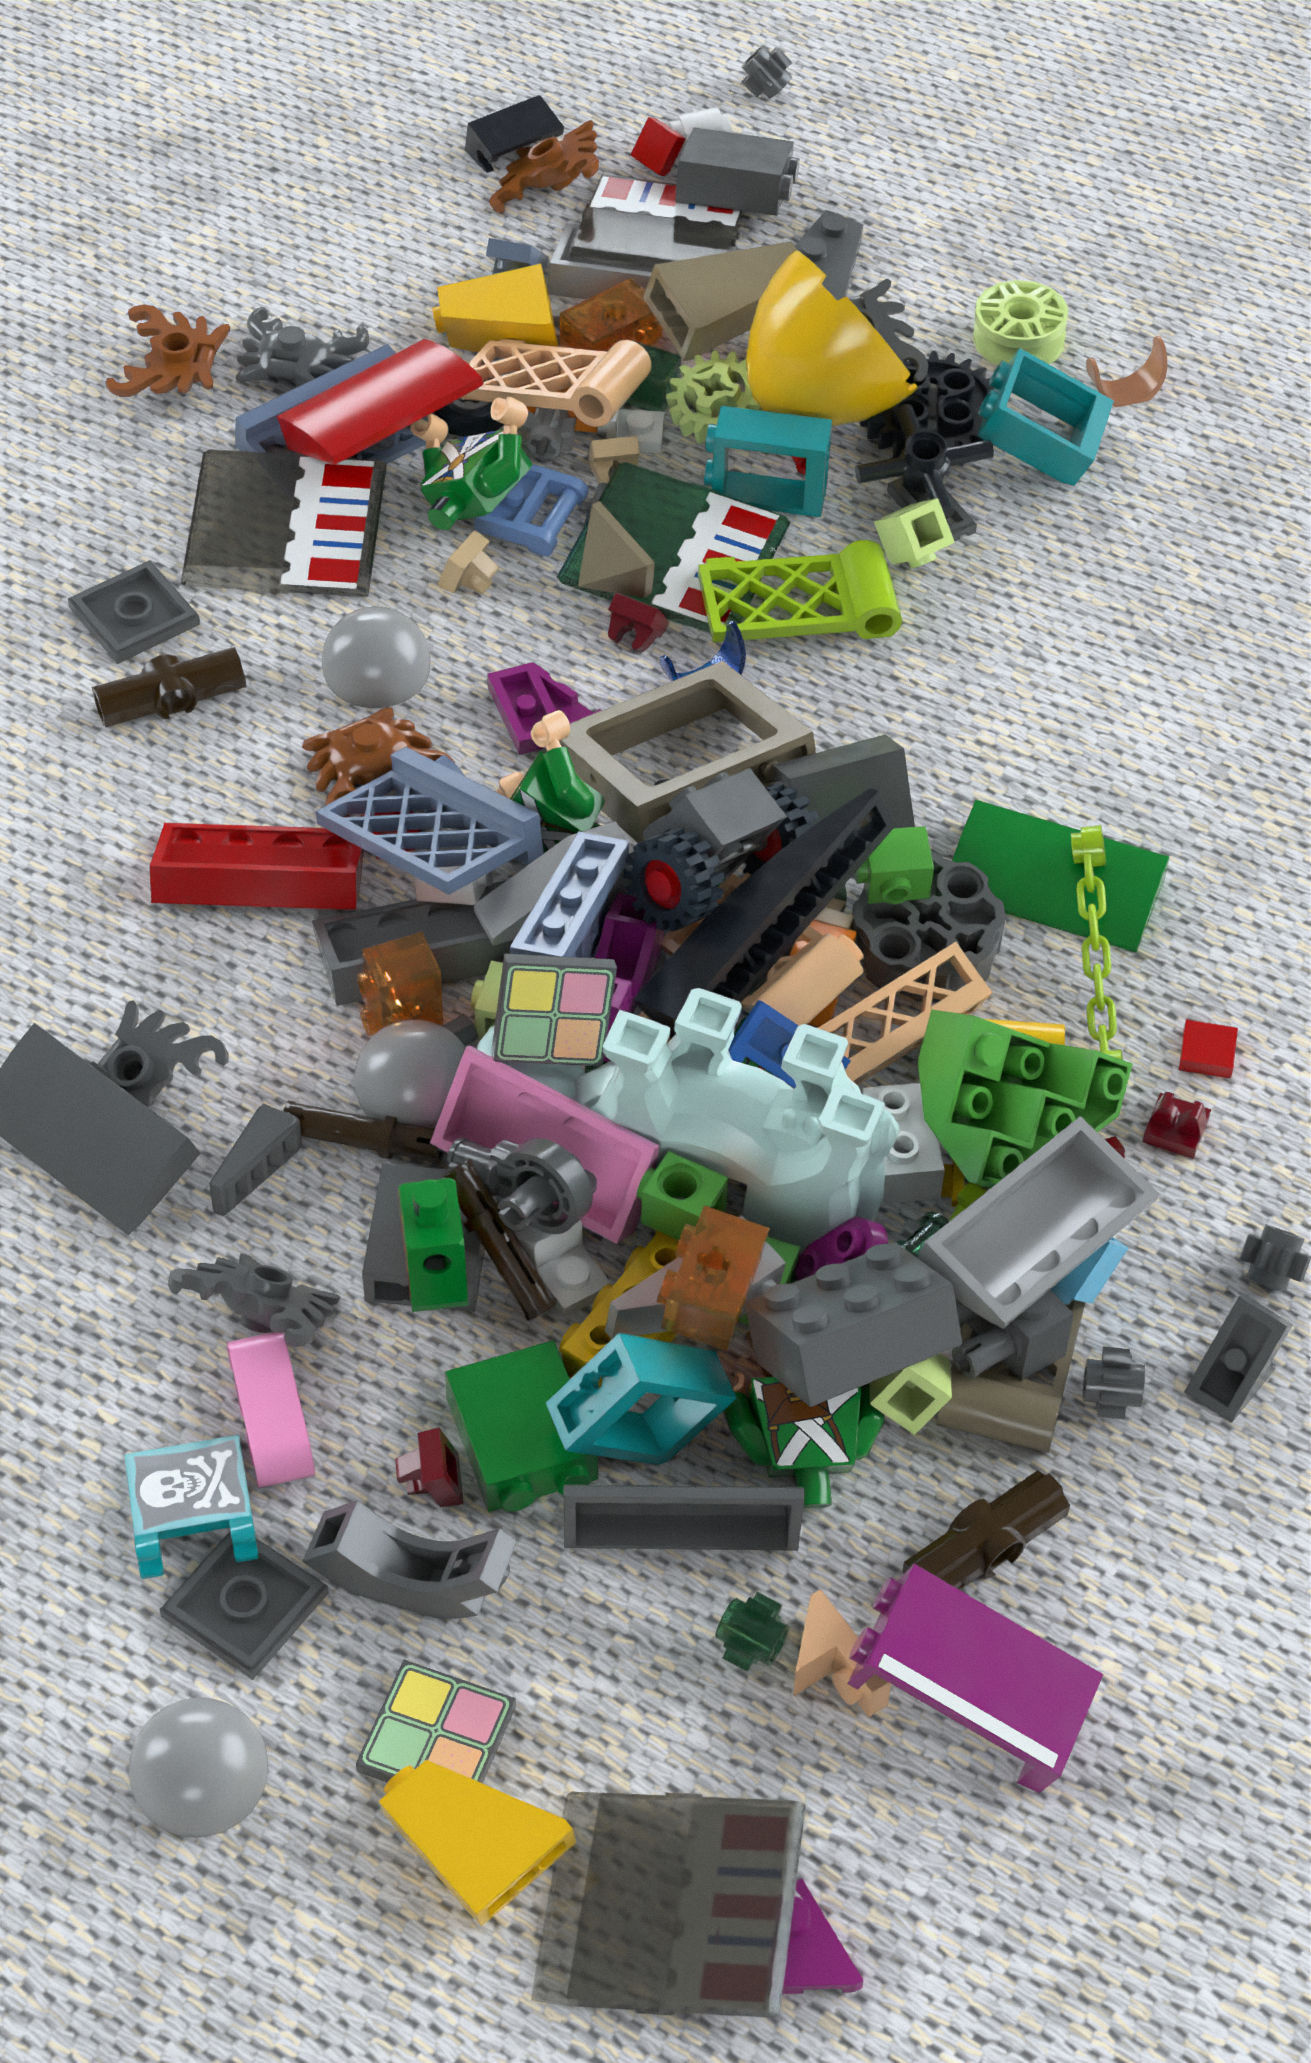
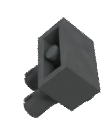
[952,1290,1074,1381]

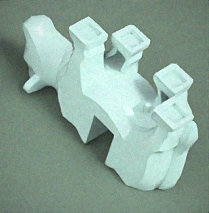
[477,988,900,1253]

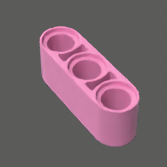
[226,1332,315,1488]

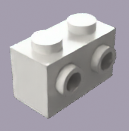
[862,1083,945,1204]

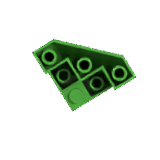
[918,1009,1133,1189]

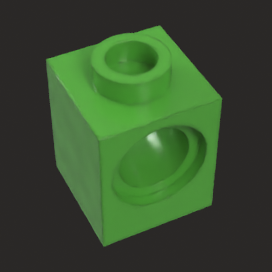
[637,1151,728,1247]

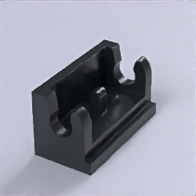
[465,95,564,173]

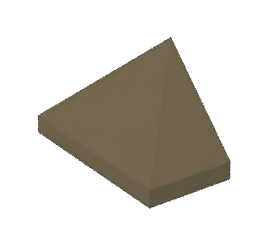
[578,501,655,598]

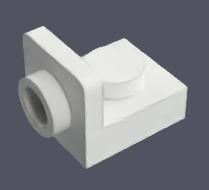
[598,409,665,453]

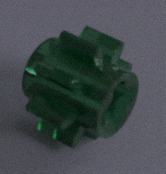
[715,1592,790,1672]

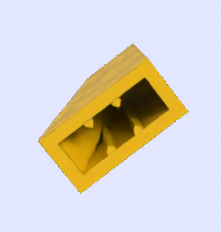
[432,264,559,352]
[378,1759,576,1926]

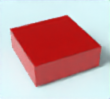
[630,117,686,176]
[1178,1019,1238,1079]

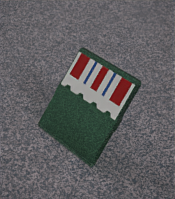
[557,462,791,633]

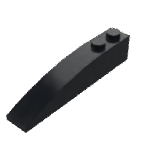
[634,788,896,1038]

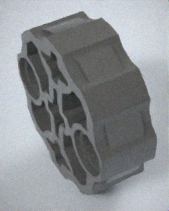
[852,852,1005,1003]

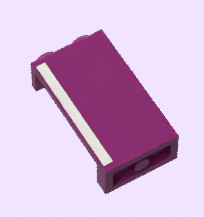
[847,1564,1104,1793]

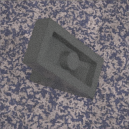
[1184,1294,1293,1423]

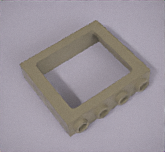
[559,661,816,843]

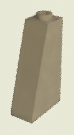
[643,241,798,361]

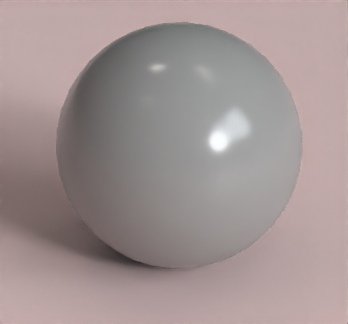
[322,606,431,708]
[354,1019,465,1130]
[129,1697,268,1837]

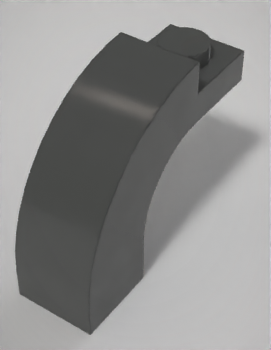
[302,1500,517,1619]

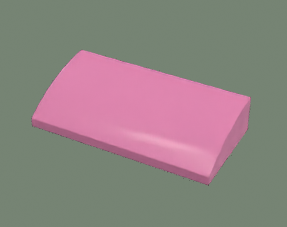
[430,1046,660,1244]

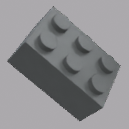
[745,1243,962,1407]

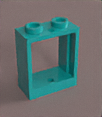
[977,348,1114,486]
[704,406,832,517]
[546,1333,737,1465]

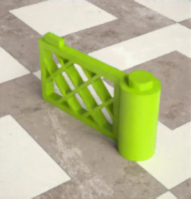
[698,540,902,643]

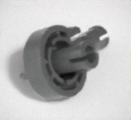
[447,1138,597,1234]

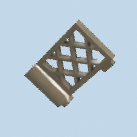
[936,1299,1086,1453]

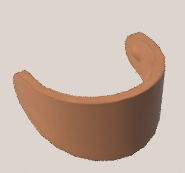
[1086,336,1167,407]

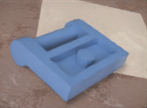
[474,464,589,557]

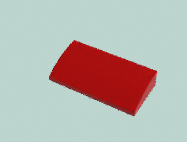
[276,338,484,465]
[149,823,364,910]

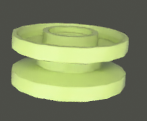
[973,280,1068,365]

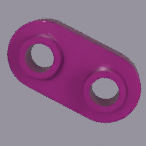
[795,1217,888,1281]

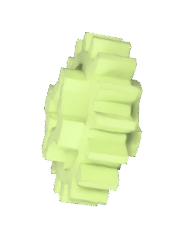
[666,350,763,444]

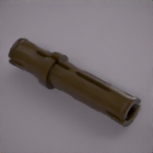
[283,1100,444,1164]
[440,1159,558,1321]

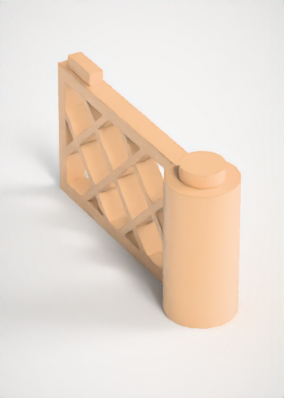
[459,339,651,427]
[661,872,864,1025]

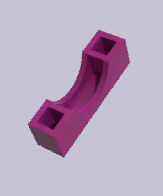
[595,893,664,1063]

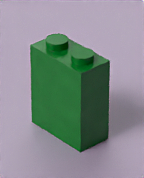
[445,1340,598,1512]

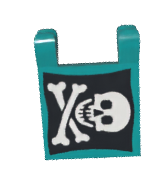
[124,1434,259,1579]

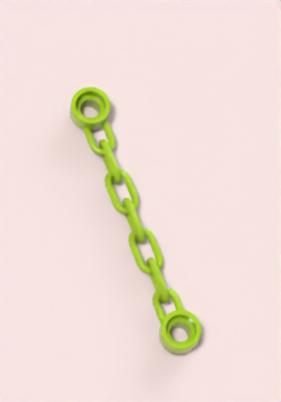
[1071,825,1126,1092]

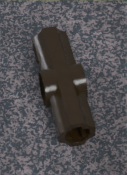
[92,647,246,727]
[902,1470,1070,1590]

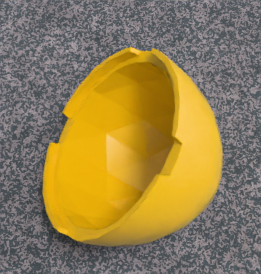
[746,250,918,427]

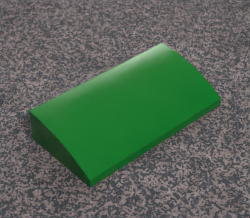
[952,800,1170,953]

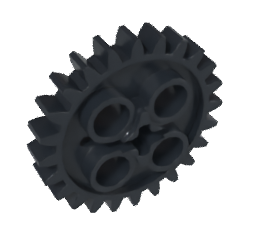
[860,351,1007,458]

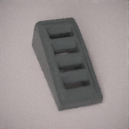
[209,1104,302,1216]

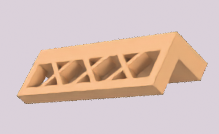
[818,942,992,1085]

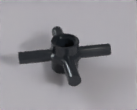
[855,404,994,519]

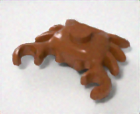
[489,120,599,213]
[105,304,230,397]
[302,707,455,818]

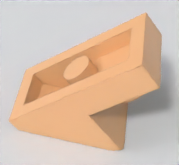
[793,1589,891,1717]

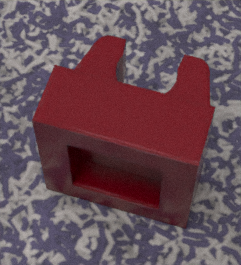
[608,592,669,653]
[1142,1092,1211,1159]
[395,1427,464,1507]

